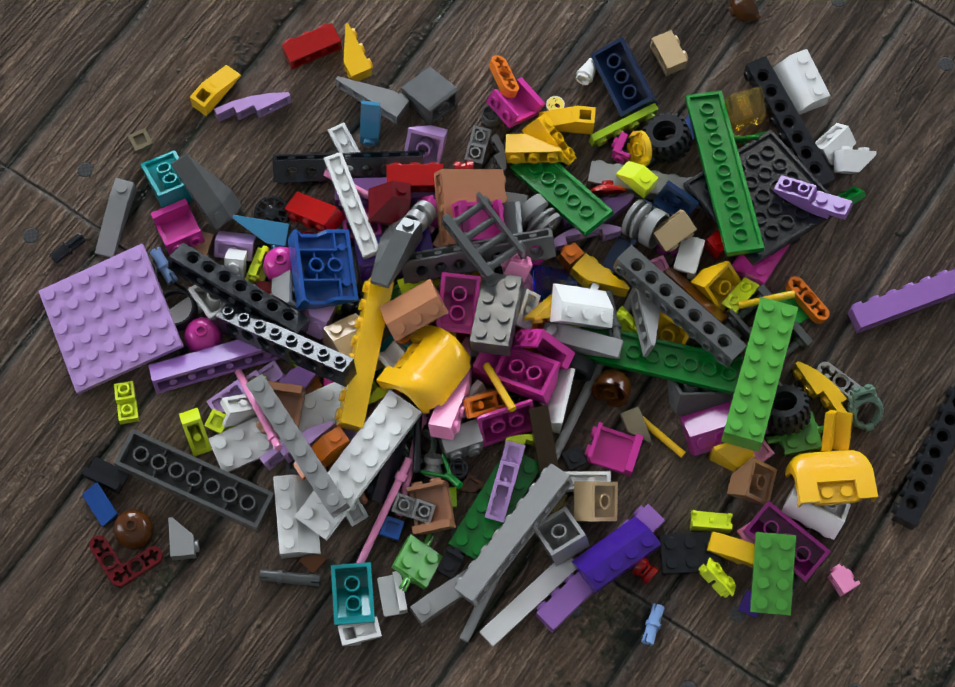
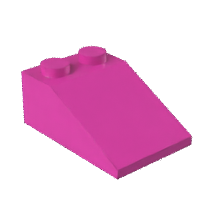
[436,272,481,334]

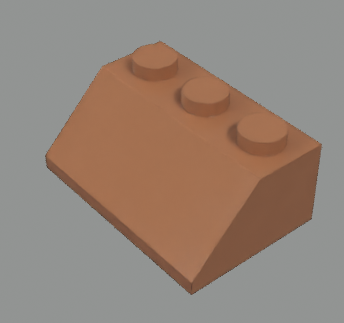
[380,279,449,342]

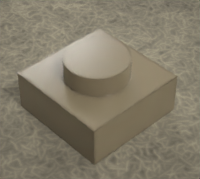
[128,128,153,154]

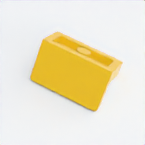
[821,410,853,452]

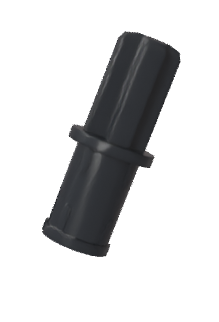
[49,233,86,264]

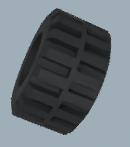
[643,112,692,163]
[767,384,811,436]

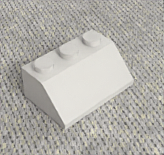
[773,49,830,115]
[550,283,614,329]
[539,368,575,434]
[782,484,851,540]

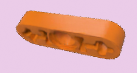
[489,55,519,98]
[785,276,830,324]

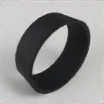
[163,289,198,331]

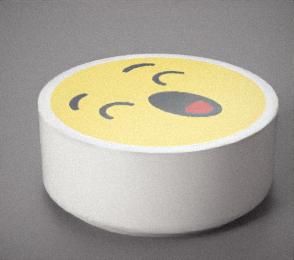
[546,96,565,111]

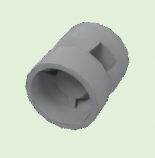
[404,200,437,233]

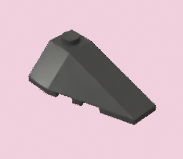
[171,154,242,230]
[370,217,423,288]
[667,380,733,415]

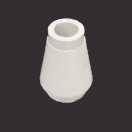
[576,58,597,85]

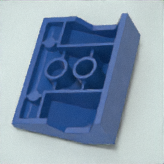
[288,229,359,310]

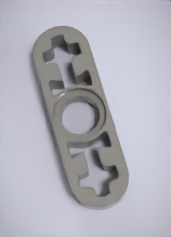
[816,362,862,400]

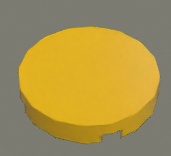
[627,130,652,167]

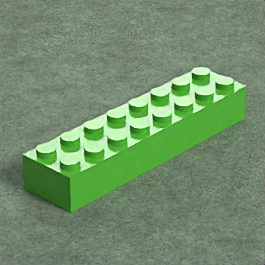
[721,297,798,452]

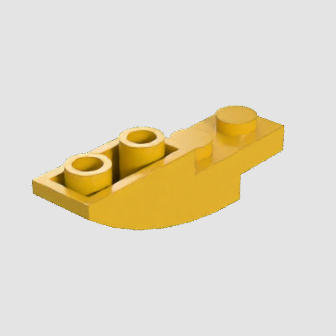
[792,361,847,412]

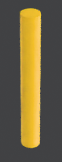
[738,290,795,309]
[483,362,516,412]
[642,415,686,458]

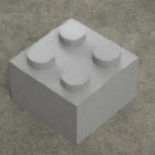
[438,419,484,462]
[535,506,590,567]

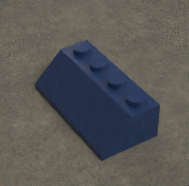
[590,37,659,117]

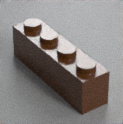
[663,267,728,334]

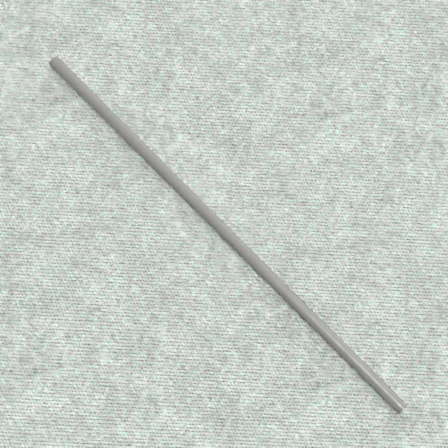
[459,287,635,643]

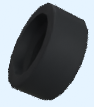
[568,353,596,382]

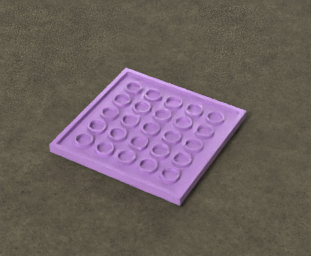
[39,244,184,394]

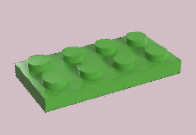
[750,532,796,616]

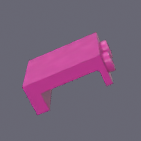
[486,77,546,128]
[151,198,205,255]
[452,199,506,241]
[512,329,575,370]
[584,422,644,476]

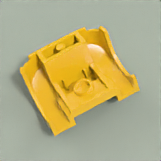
[376,325,471,413]
[785,450,878,508]

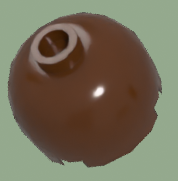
[728,0,761,22]
[591,370,632,407]
[113,509,154,550]

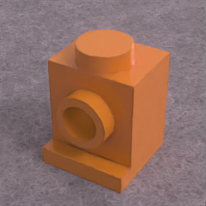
[556,242,584,272]

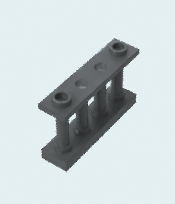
[442,192,526,283]
[727,284,813,357]

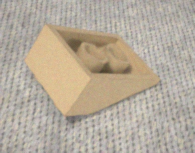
[323,313,385,371]

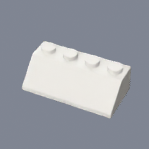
[273,474,321,559]

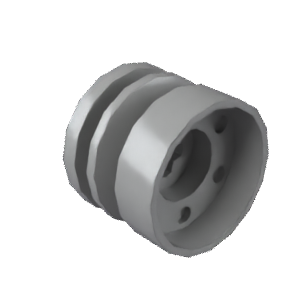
[520,194,562,232]
[621,199,670,249]

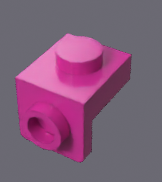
[611,132,631,164]

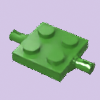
[765,411,824,457]
[391,534,443,591]

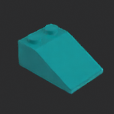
[140,150,193,208]
[331,562,375,625]

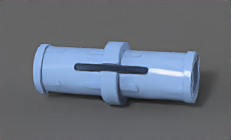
[150,247,178,285]
[641,604,665,646]

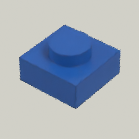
[380,516,405,541]

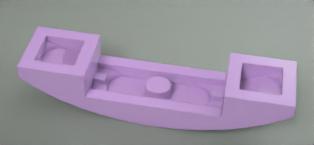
[554,224,621,253]

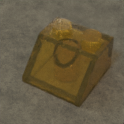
[725,86,766,130]

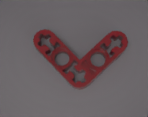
[89,535,163,587]

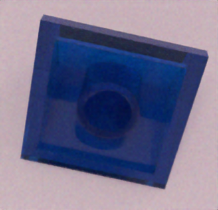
[533,264,578,302]

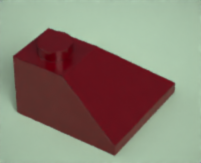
[368,181,411,225]

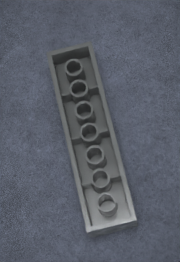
[114,429,275,533]

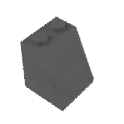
[401,67,458,125]

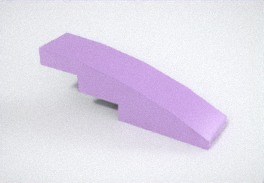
[214,92,291,122]
[206,360,284,414]
[259,421,336,471]
[485,440,526,523]

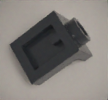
[436,547,465,579]

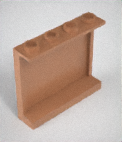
[434,169,508,247]

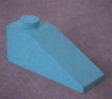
[360,101,381,147]
[233,215,291,249]

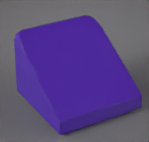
[738,590,759,618]

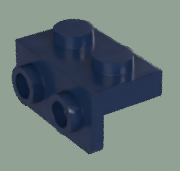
[652,180,699,217]

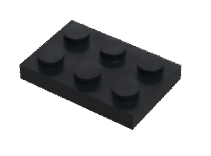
[659,532,722,575]

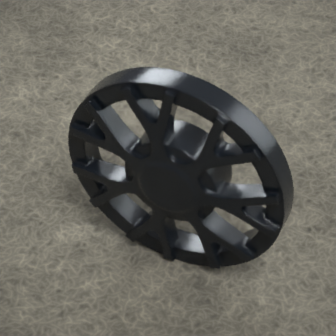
[254,196,289,223]

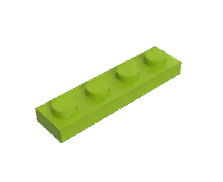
[589,103,658,147]

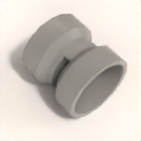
[423,453,443,478]

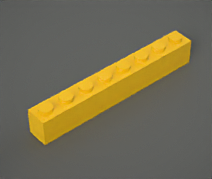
[334,278,394,432]

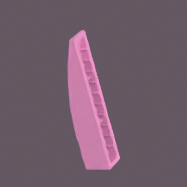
[428,336,472,440]

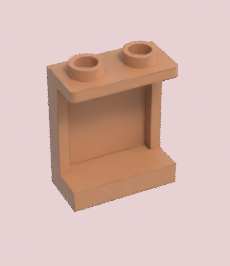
[256,381,306,435]
[406,478,456,536]

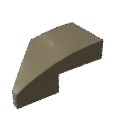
[620,407,652,444]

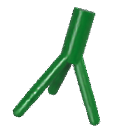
[734,132,766,146]
[420,454,463,489]

